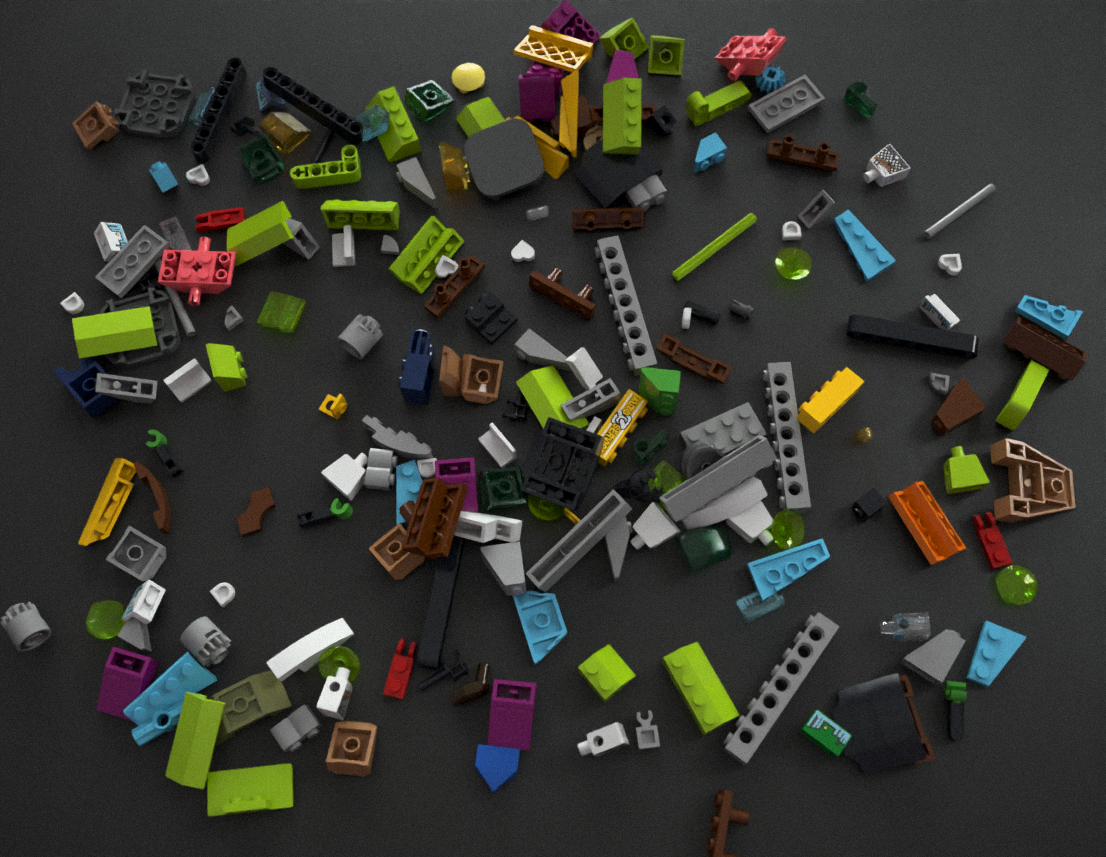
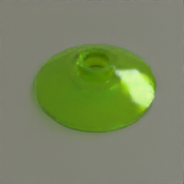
[775,247,812,280]
[528,494,565,521]
[771,510,805,550]
[318,646,360,683]

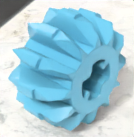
[755,65,785,95]

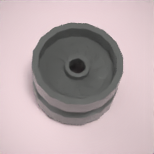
[679,442,725,480]

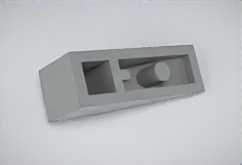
[396,157,438,209]
[515,329,571,371]
[95,373,157,404]
[561,378,620,422]
[604,516,633,582]

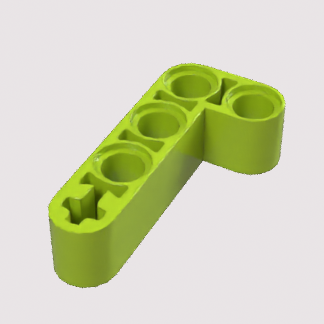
[685,81,752,126]
[290,145,361,189]
[995,360,1049,431]

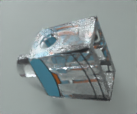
[880,612,931,641]

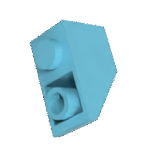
[694,132,727,173]
[149,161,178,192]

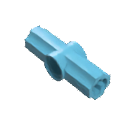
[131,699,184,747]

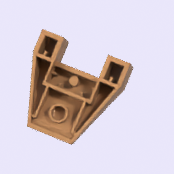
[990,438,1076,523]

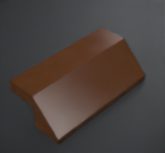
[401,477,468,559]

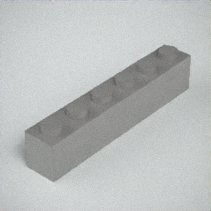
[659,435,777,522]
[526,489,632,592]

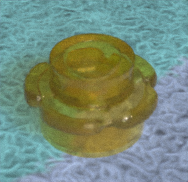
[855,427,874,443]

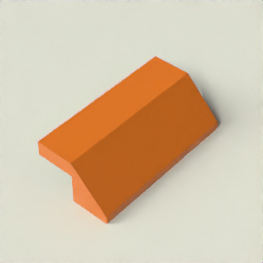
[888,481,967,565]

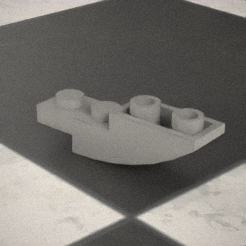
[362,415,433,460]

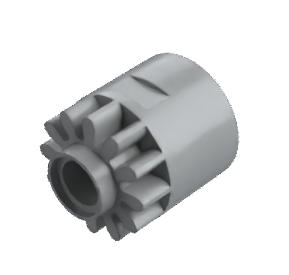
[337,314,383,359]
[0,602,51,652]
[180,616,231,667]

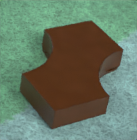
[236,487,275,537]

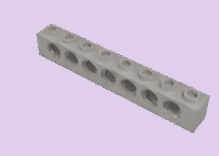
[595,235,657,376]
[763,362,811,514]
[723,612,839,765]

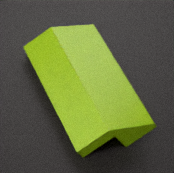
[456,97,505,137]
[227,201,294,266]
[388,216,464,294]
[72,306,157,359]
[516,365,590,430]
[165,692,225,789]

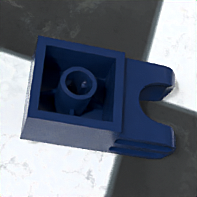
[398,329,434,405]
[53,355,119,419]

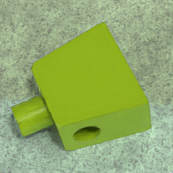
[943,446,990,494]

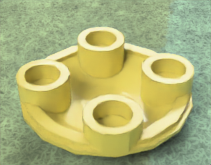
[451,63,485,93]

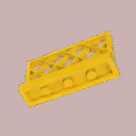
[514,26,593,72]

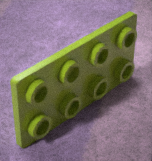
[207,763,294,817]

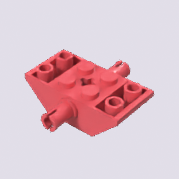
[715,28,787,81]
[158,237,236,306]

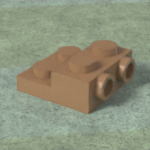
[72,101,119,150]

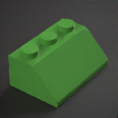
[639,367,681,416]

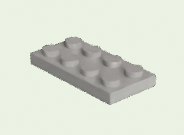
[748,75,825,134]
[95,225,171,299]
[680,402,767,455]

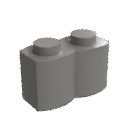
[625,175,667,212]
[364,448,398,491]
[270,704,322,752]

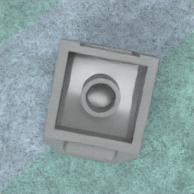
[106,526,166,581]

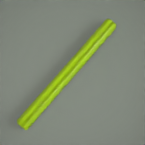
[672,213,757,281]

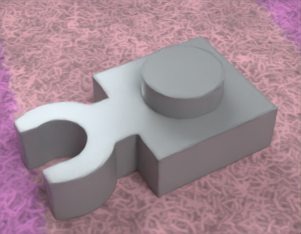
[636,710,660,750]

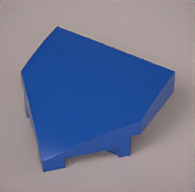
[475,744,520,794]

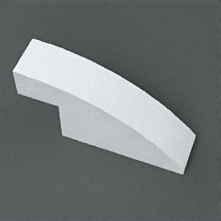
[682,476,767,530]
[454,511,522,543]
[266,618,354,681]

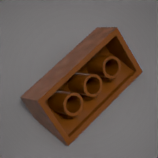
[1003,315,1087,381]

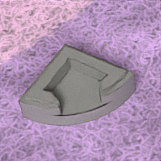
[381,235,400,255]
[224,306,244,331]
[929,373,950,396]

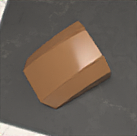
[439,345,463,397]
[461,354,504,404]
[368,523,425,580]
[326,721,377,777]

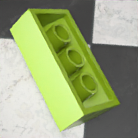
[603,78,641,155]
[365,86,421,163]
[321,199,400,230]
[662,642,740,736]

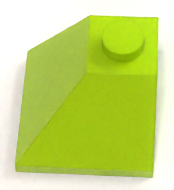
[599,18,649,60]
[648,35,685,75]

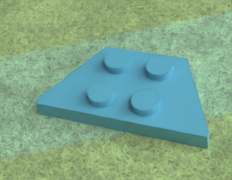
[513,591,568,664]

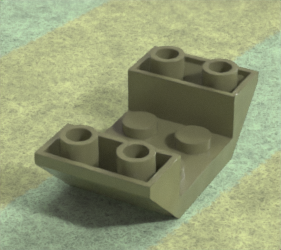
[209,670,293,746]

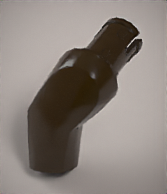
[449,663,491,706]

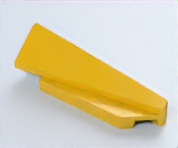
[559,70,579,158]
[505,116,569,179]
[78,458,136,546]

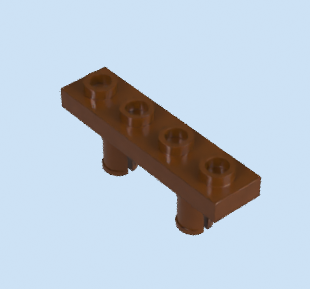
[766,135,840,172]
[572,207,644,230]
[423,255,485,319]
[529,268,596,320]
[706,789,750,857]

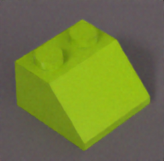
[206,343,247,392]
[578,644,636,703]

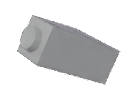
[283,218,320,260]
[480,541,527,596]
[900,629,966,686]

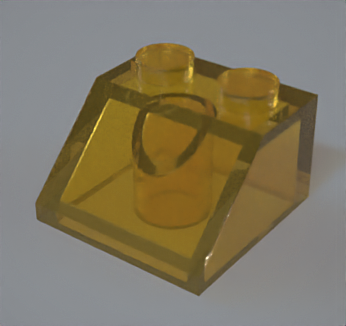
[258,112,311,155]
[439,142,470,192]

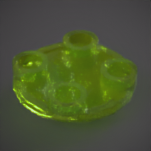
[996,565,1038,605]
[86,600,127,639]

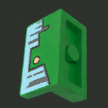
[799,709,852,758]

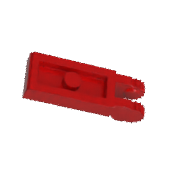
[195,207,245,232]
[973,512,1013,570]
[383,639,417,700]

